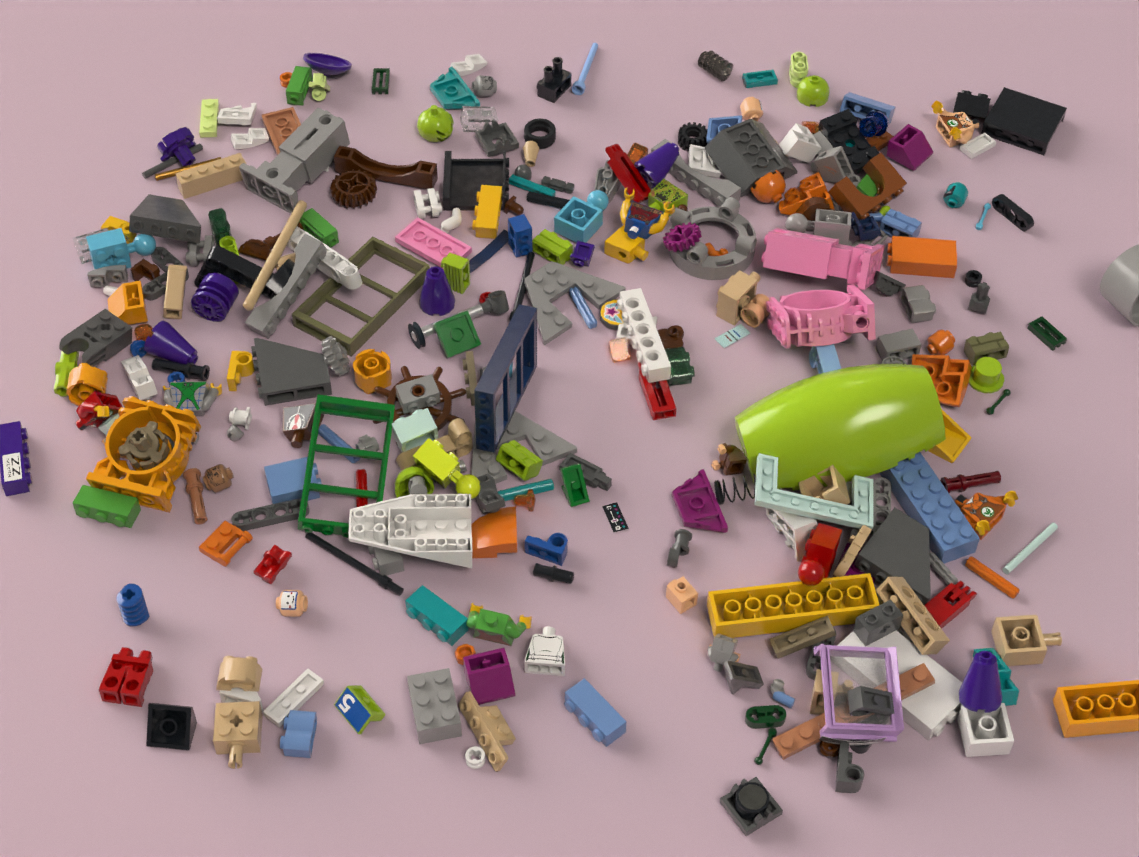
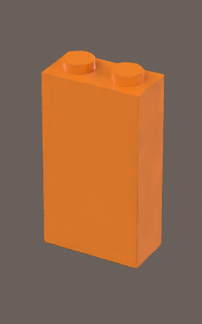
[887,236,957,278]

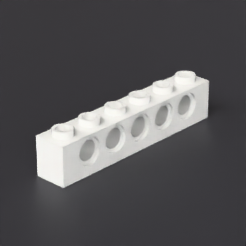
[617,288,671,383]

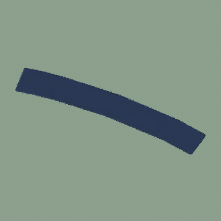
[469,230,508,273]

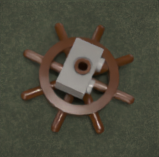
[372,366,466,446]

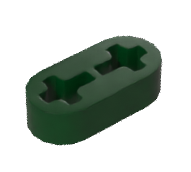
[745,705,786,729]

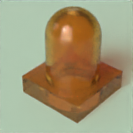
[513,489,536,511]

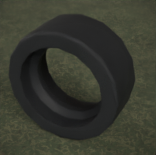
[524,118,556,149]

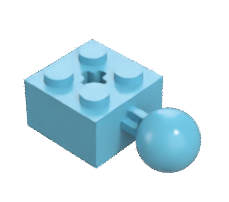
[554,190,609,243]
[86,228,156,270]

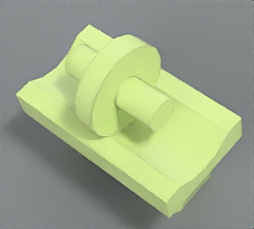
[309,73,330,101]

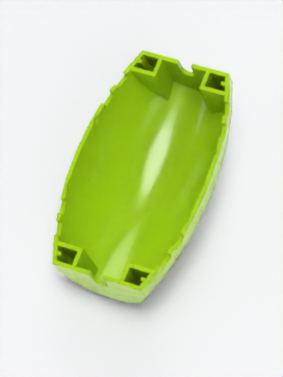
[735,364,946,491]

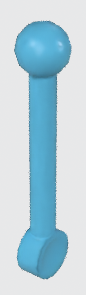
[976,203,991,230]

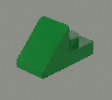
[560,463,590,507]

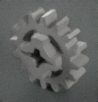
[321,336,350,376]

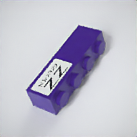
[0,421,32,496]

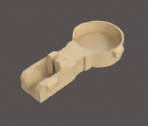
[832,525,872,577]

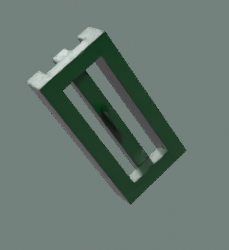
[372,68,390,94]
[1027,316,1067,351]

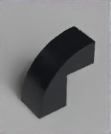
[266,259,295,294]

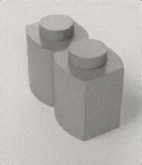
[900,285,936,323]

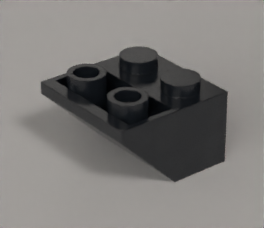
[953,90,991,119]

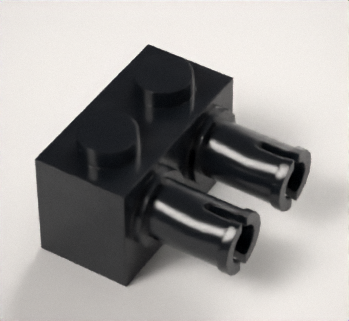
[537,57,572,103]

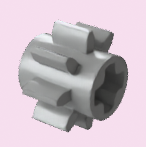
[356,434,380,460]

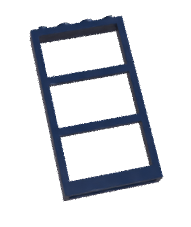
[474,304,537,453]

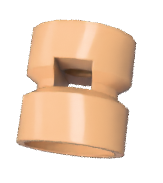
[740,294,770,328]

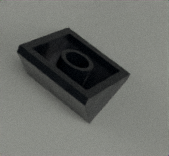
[146,703,197,750]

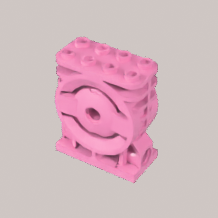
[766,284,876,349]

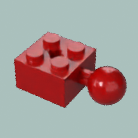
[798,523,842,586]

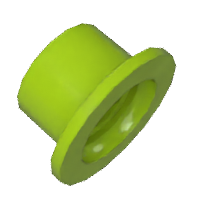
[969,357,1005,393]

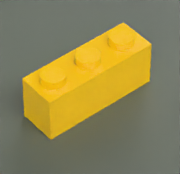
[472,185,502,239]

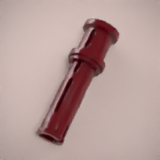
[940,471,1001,493]

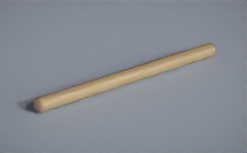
[243,200,307,311]

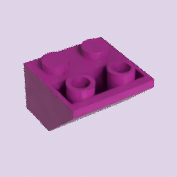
[886,124,934,171]
[463,648,516,705]

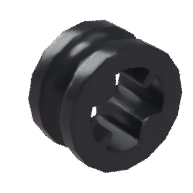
[965,270,982,288]

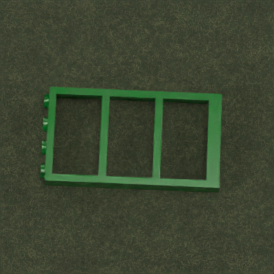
[297,394,395,538]

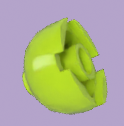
[797,75,830,107]
[394,466,434,498]

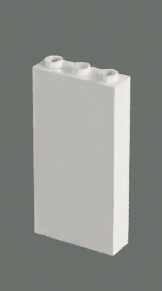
[830,631,963,741]

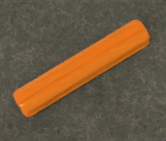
[965,556,1020,599]

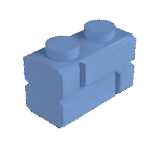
[880,209,922,238]

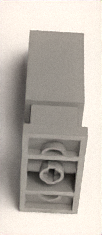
[239,107,350,214]

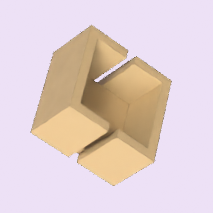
[799,465,850,521]

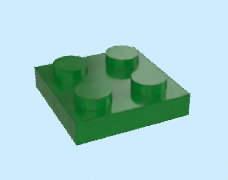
[433,310,482,358]

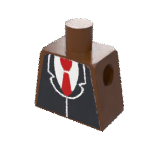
[282,403,324,448]

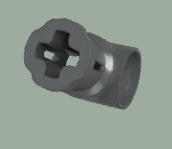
[667,529,692,567]

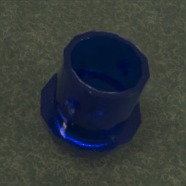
[859,111,889,137]

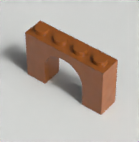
[828,153,907,220]

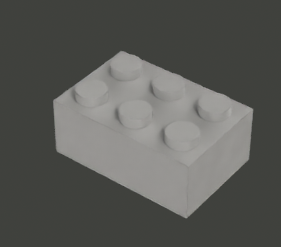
[407,668,462,744]

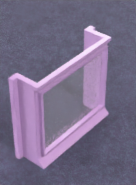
[814,644,904,742]

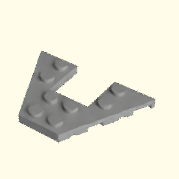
[524,261,626,345]
[472,411,577,484]

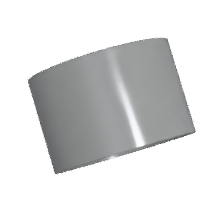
[1100,244,1139,326]

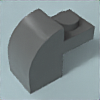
[475,474,506,514]

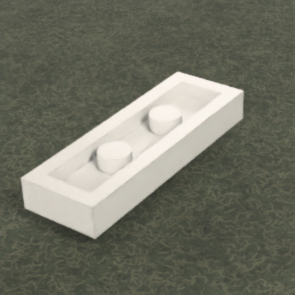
[263,669,324,728]

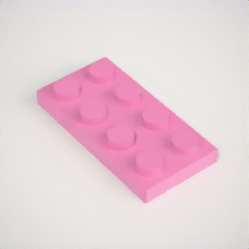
[395,217,472,269]

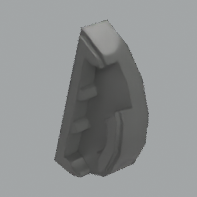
[874,271,906,296]

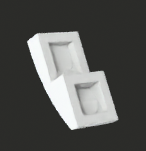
[450,54,488,77]
[231,128,269,149]

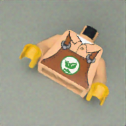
[931,100,979,147]

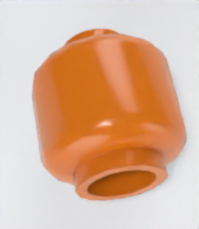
[927,329,955,355]

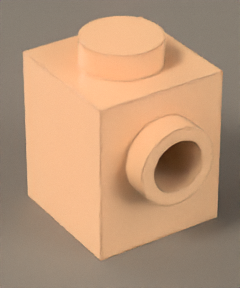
[666,576,698,614]

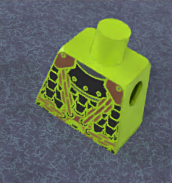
[648,179,688,217]

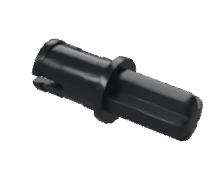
[533,563,574,584]

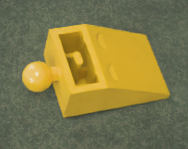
[928,409,972,463]

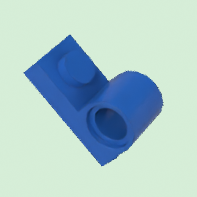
[525,533,568,566]

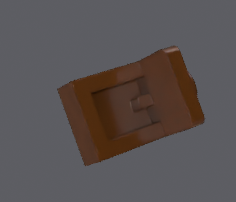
[131,258,160,281]

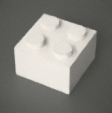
[957,703,1014,757]

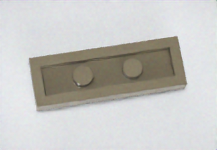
[462,351,477,406]
[769,616,836,659]

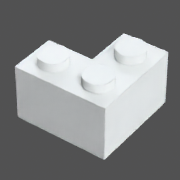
[779,123,821,163]

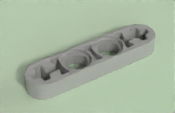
[871,477,891,537]

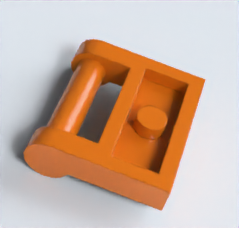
[199,520,253,567]

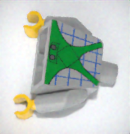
[163,381,222,416]

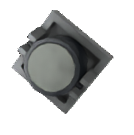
[720,777,783,836]

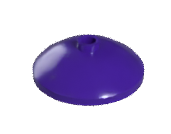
[303,53,352,77]

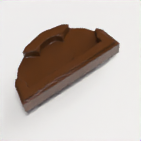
[238,239,271,260]

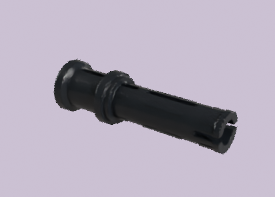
[152,358,210,381]

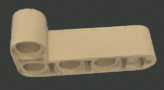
[396,418,473,471]

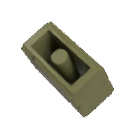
[964,332,1009,365]

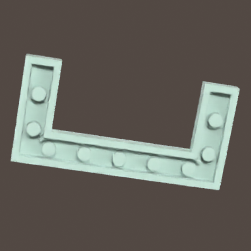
[754,453,873,529]

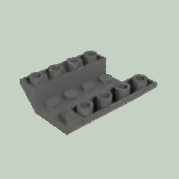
[705,119,798,197]

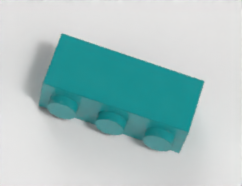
[405,585,469,646]

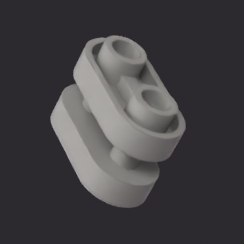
[186,235,215,266]

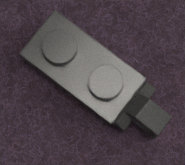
[559,453,612,491]

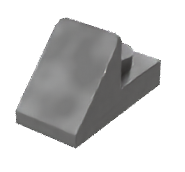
[724,661,764,694]

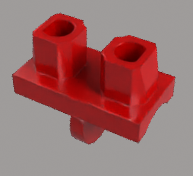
[254,545,292,584]

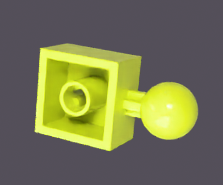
[413,438,480,499]

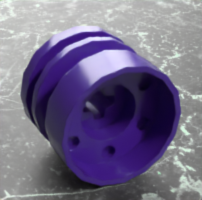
[191,273,239,322]

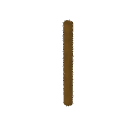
[154,157,221,181]

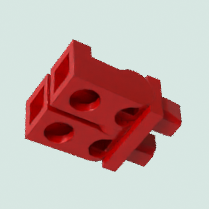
[98,647,153,707]

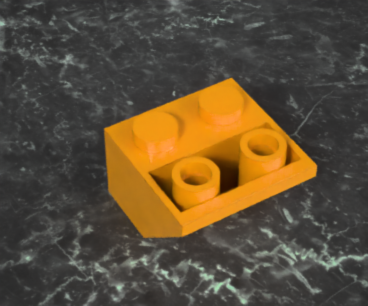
[107,281,148,325]

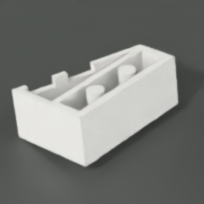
[766,508,818,561]

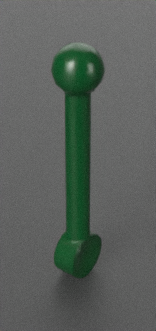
[986,389,1011,415]
[754,728,777,765]

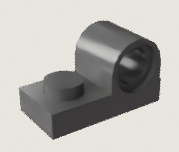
[847,686,895,716]
[835,742,864,793]

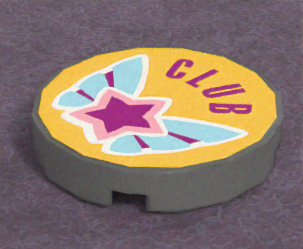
[599,299,623,330]

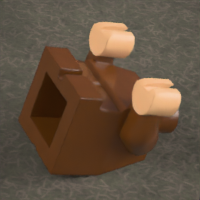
[711,443,747,475]

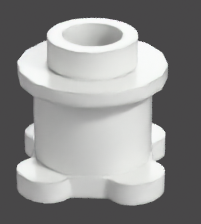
[229,407,252,430]

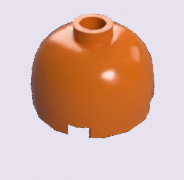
[751,170,786,203]

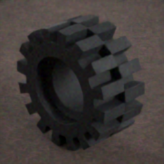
[678,122,708,152]

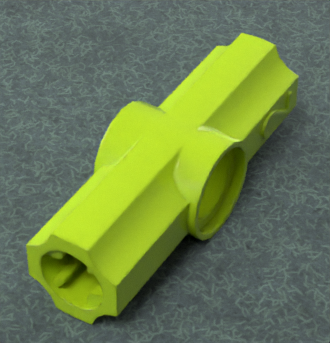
[54,351,79,397]

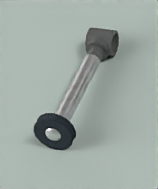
[408,290,509,349]

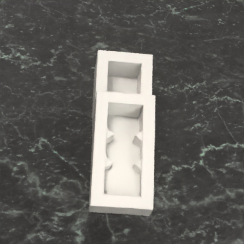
[121,355,158,400]

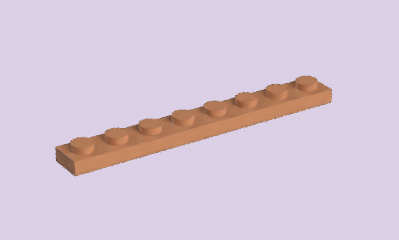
[772,663,935,760]

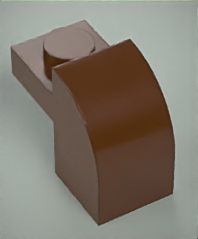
[796,197,833,221]

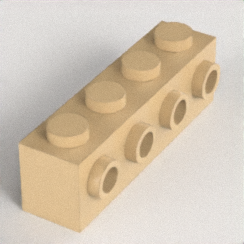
[175,153,246,199]

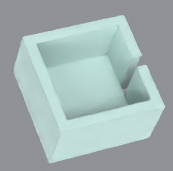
[392,408,438,453]

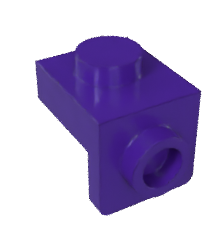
[570,241,595,267]

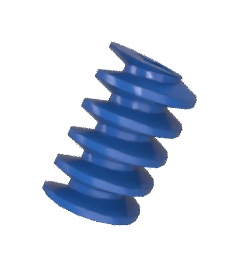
[116,583,150,626]

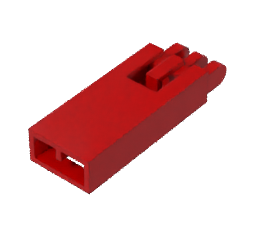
[605,144,652,203]
[638,362,677,420]
[924,581,977,629]

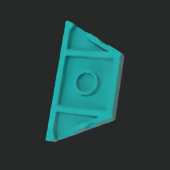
[430,66,480,109]

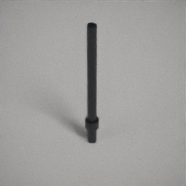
[509,252,535,321]
[305,532,404,596]

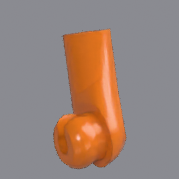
[705,243,728,256]

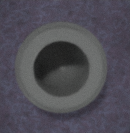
[515,165,532,180]

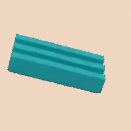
[742,70,778,88]

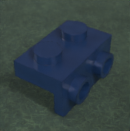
[851,212,881,241]

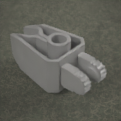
[594,160,621,203]

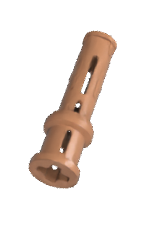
[183,468,207,525]

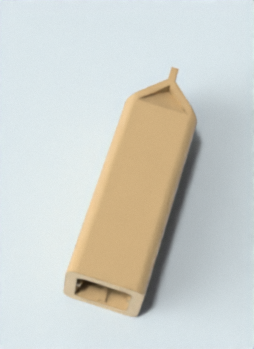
[163,264,187,319]

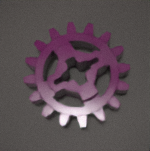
[663,222,702,252]

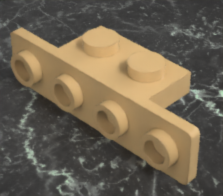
[458,691,516,772]

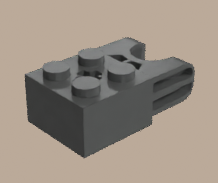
[59,309,133,367]

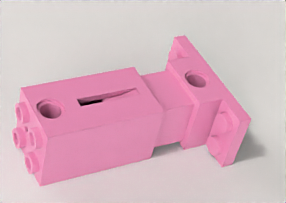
[761,228,885,290]

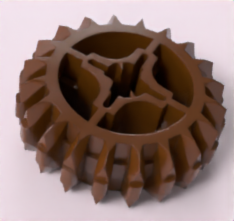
[330,169,377,209]

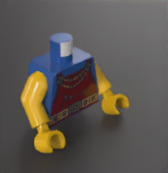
[620,188,675,239]

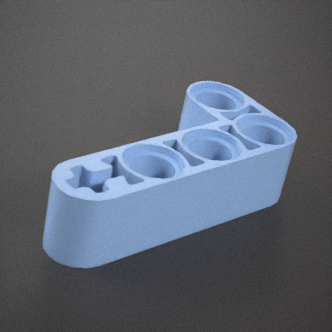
[809,344,841,374]

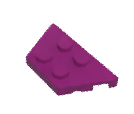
[672,469,728,533]

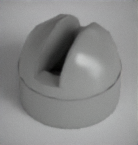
[227,424,244,441]

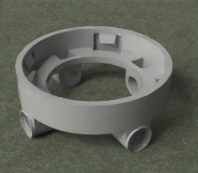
[669,197,757,280]

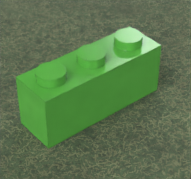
[73,485,141,528]

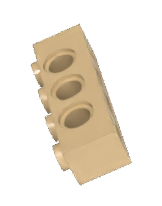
[876,577,950,655]

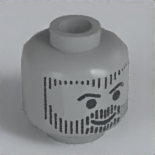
[472,75,497,97]

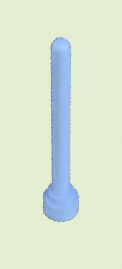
[572,43,598,95]

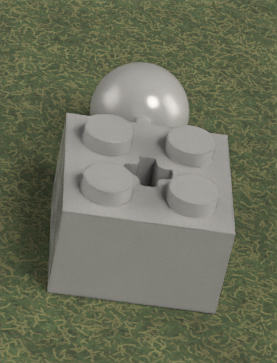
[785,209,852,245]

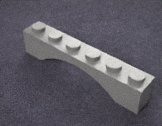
[651,139,741,207]
[245,234,327,339]

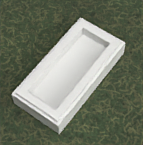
[960,133,996,159]

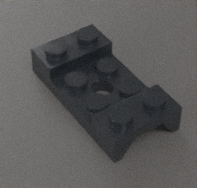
[818,109,879,175]

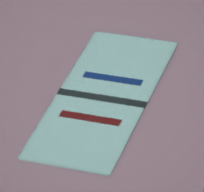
[714,324,750,348]

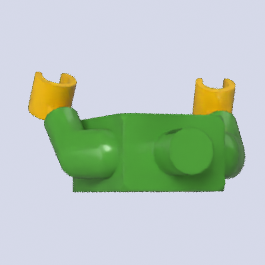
[467,603,532,646]

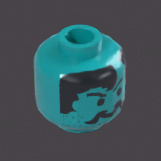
[943,182,969,208]

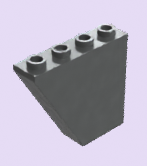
[129,194,201,243]
[251,338,332,406]
[854,507,931,605]

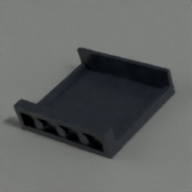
[981,87,1067,156]
[443,151,509,211]

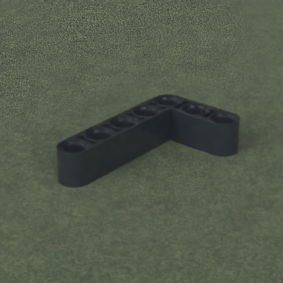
[194,246,277,299]

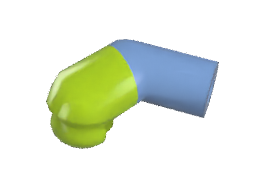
[869,206,891,222]

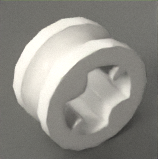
[465,746,485,769]

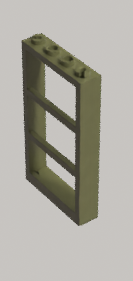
[292,236,430,357]

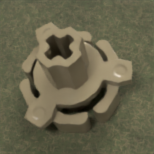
[119,421,170,470]

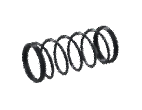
[714,473,756,505]

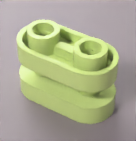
[789,52,809,88]

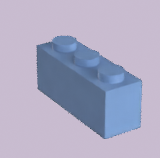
[840,92,896,126]
[564,678,627,747]

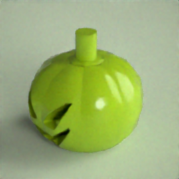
[417,105,454,142]

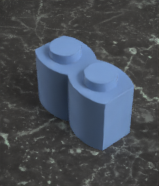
[280,710,317,758]

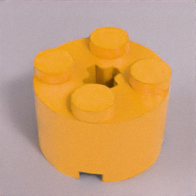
[353,349,392,394]
[66,363,108,406]

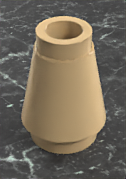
[523,141,539,167]

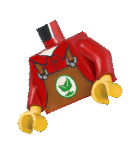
[76,391,123,430]

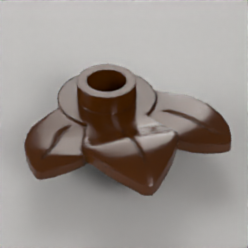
[657,325,684,355]

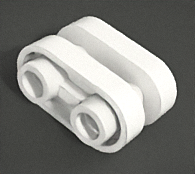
[413,188,442,219]

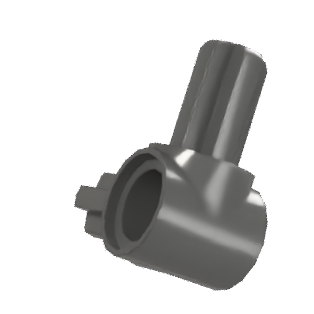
[968,282,990,314]

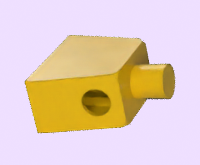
[604,225,649,264]

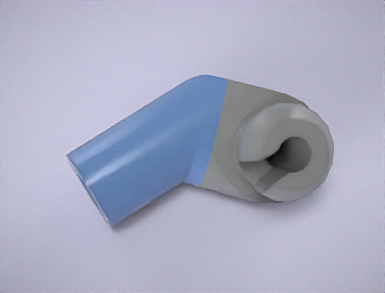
[770,679,795,708]

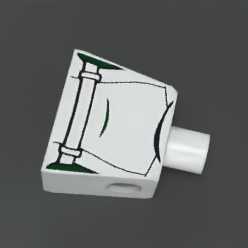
[525,626,565,676]

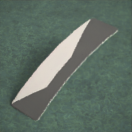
[819,736,886,745]

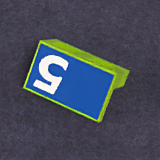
[334,685,386,734]

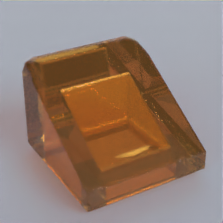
[802,121,819,135]
[627,143,648,164]
[608,337,631,363]

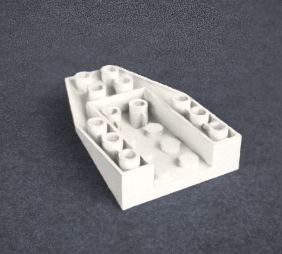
[349,494,472,568]

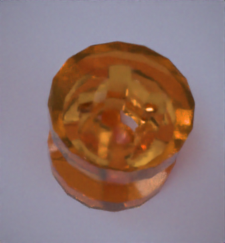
[134,324,153,342]

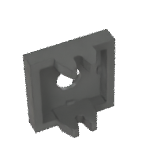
[475,119,519,157]

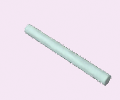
[1002,523,1058,574]

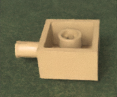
[716,270,760,326]
[991,615,1062,666]
[213,701,263,769]

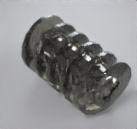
[698,50,733,81]

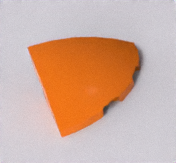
[779,172,835,215]
[912,354,972,407]
[471,506,517,558]

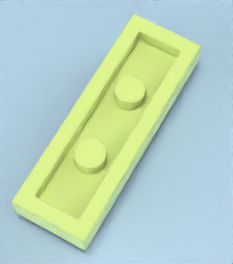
[199,99,219,138]

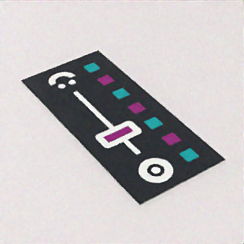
[602,502,629,533]

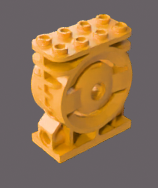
[86,396,201,513]

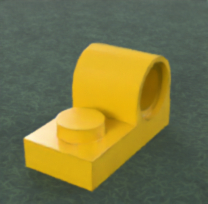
[227,351,255,391]

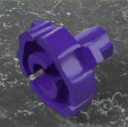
[157,127,196,167]

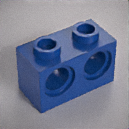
[508,214,532,258]

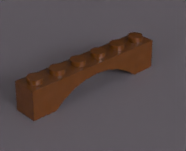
[334,145,438,189]

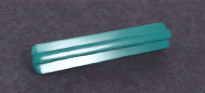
[509,174,556,196]
[497,479,554,501]

